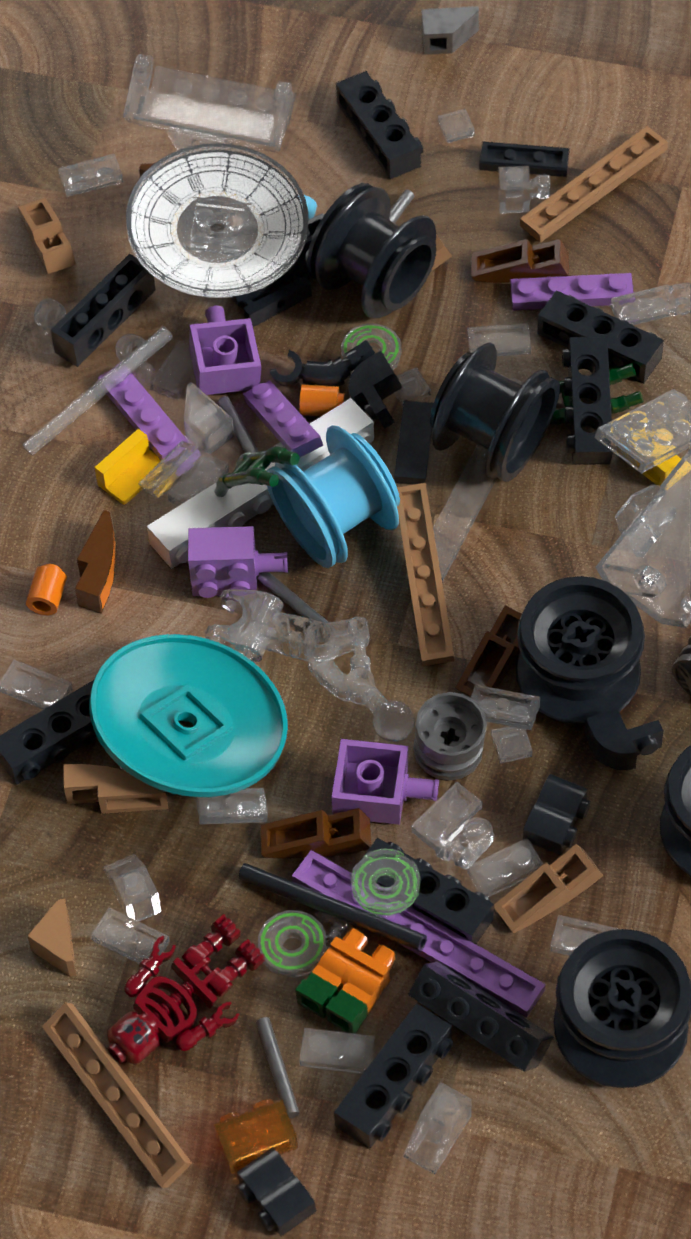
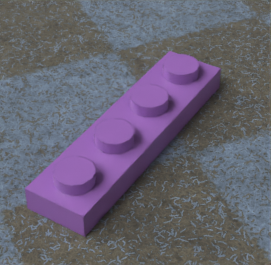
[510,273,634,310]
[97,363,189,463]
[243,380,323,457]

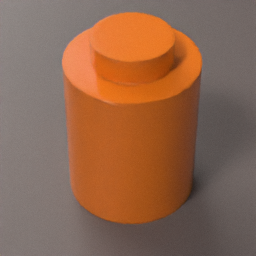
[299,385,345,417]
[26,564,67,615]

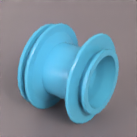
[266,425,400,568]

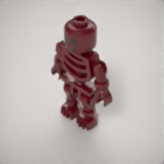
[107,914,265,1065]

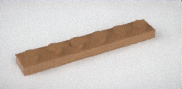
[520,126,668,243]
[397,483,455,666]
[42,1002,192,1188]

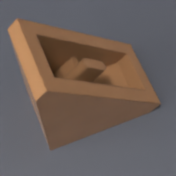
[28,899,77,977]

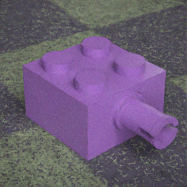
[189,305,261,396]
[188,526,288,598]
[332,739,439,825]

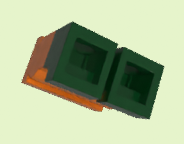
[295,928,395,1036]

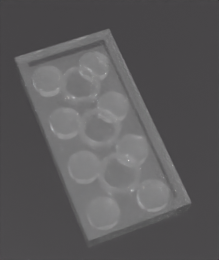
[594,389,691,474]

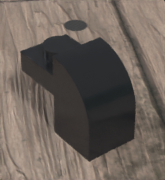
[349,351,403,429]
[584,708,664,770]

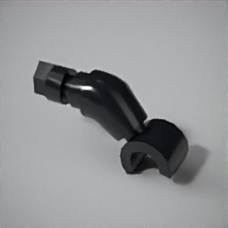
[269,340,375,387]

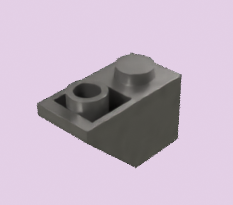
[422,6,479,55]

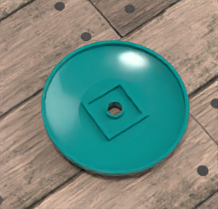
[89,634,288,797]

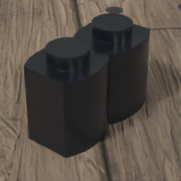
[523,774,591,855]
[236,1147,317,1237]

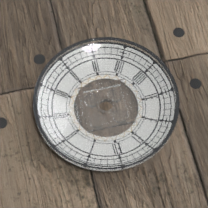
[126,143,309,298]

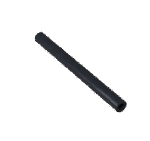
[239,863,427,951]

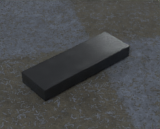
[479,141,570,177]
[394,401,433,484]

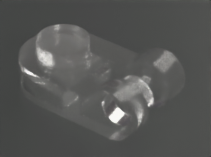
[435,817,494,870]

